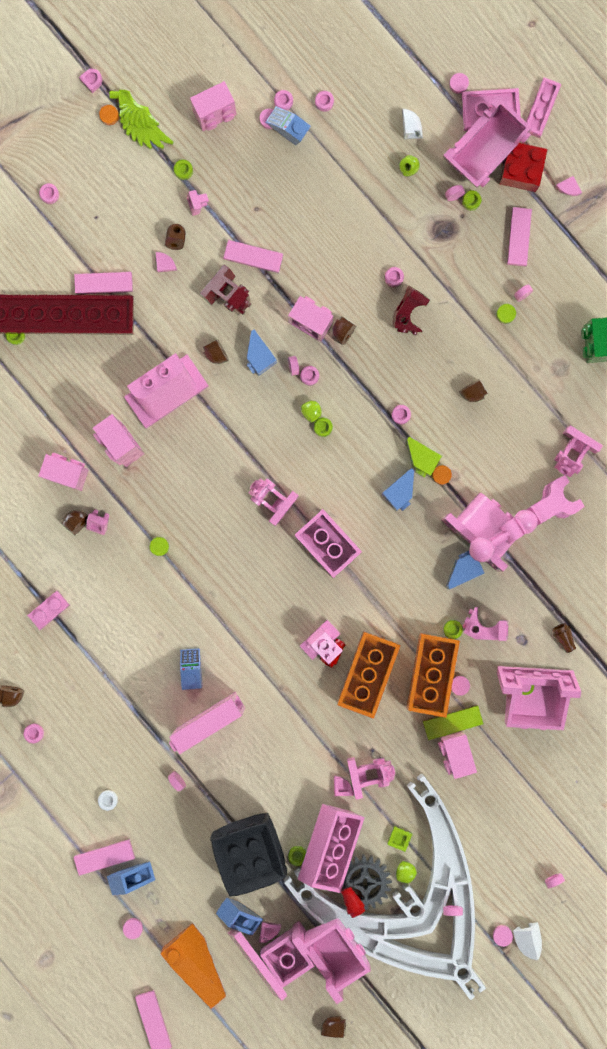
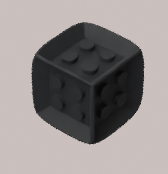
[210,813,287,897]

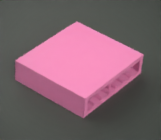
[169,692,245,754]

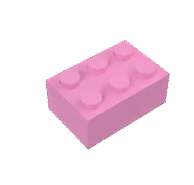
[294,509,362,578]

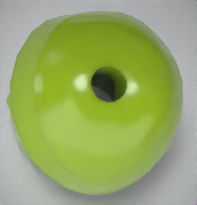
[399,155,420,177]
[301,400,322,423]
[396,861,417,883]

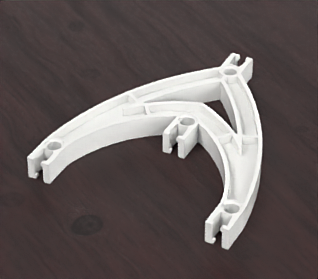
[284,774,486,1000]

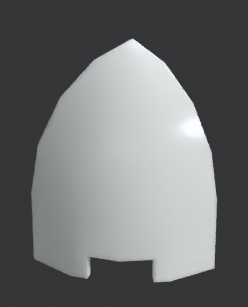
[402,109,423,140]
[513,922,542,960]

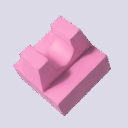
[187,190,209,216]
[86,510,109,535]

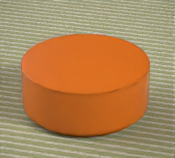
[99,105,119,126]
[432,465,452,485]

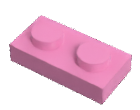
[27,591,70,630]

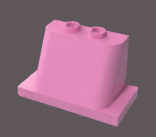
[124,353,209,429]
[441,493,514,572]
[497,666,581,730]
[292,918,371,1004]

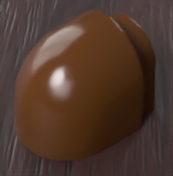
[165,224,186,250]
[333,316,357,345]
[203,339,229,364]
[459,379,488,402]
[61,510,89,536]
[0,685,24,707]
[320,1016,346,1038]

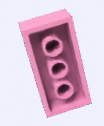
[93,414,145,467]
[298,804,365,893]

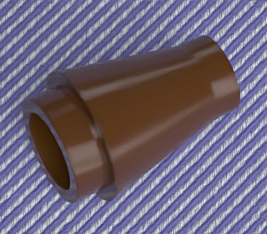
[552,623,576,653]

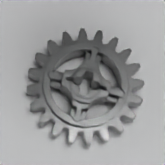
[340,854,392,910]

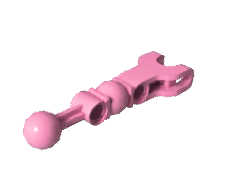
[469,475,585,562]

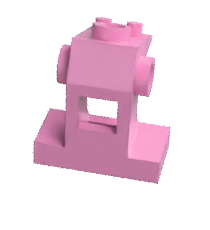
[554,425,603,477]
[248,478,299,526]
[463,607,509,641]
[300,620,343,664]
[347,757,395,799]

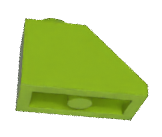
[406,437,442,478]

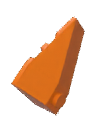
[160,923,226,1009]

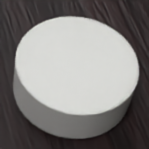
[98,790,118,811]

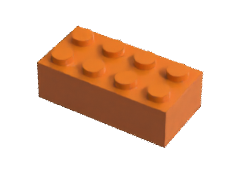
[337,631,401,719]
[406,633,460,718]

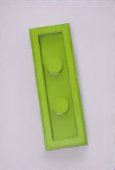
[423,705,484,741]

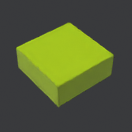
[387,826,412,852]

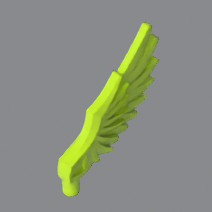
[109,90,174,149]

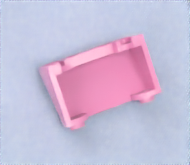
[443,95,532,188]

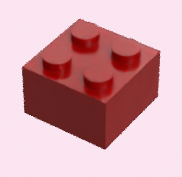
[499,143,548,192]

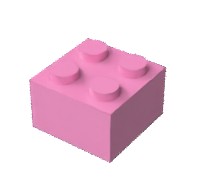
[190,81,237,131]
[288,296,333,342]
[38,453,89,491]
[438,731,477,779]
[260,927,315,988]

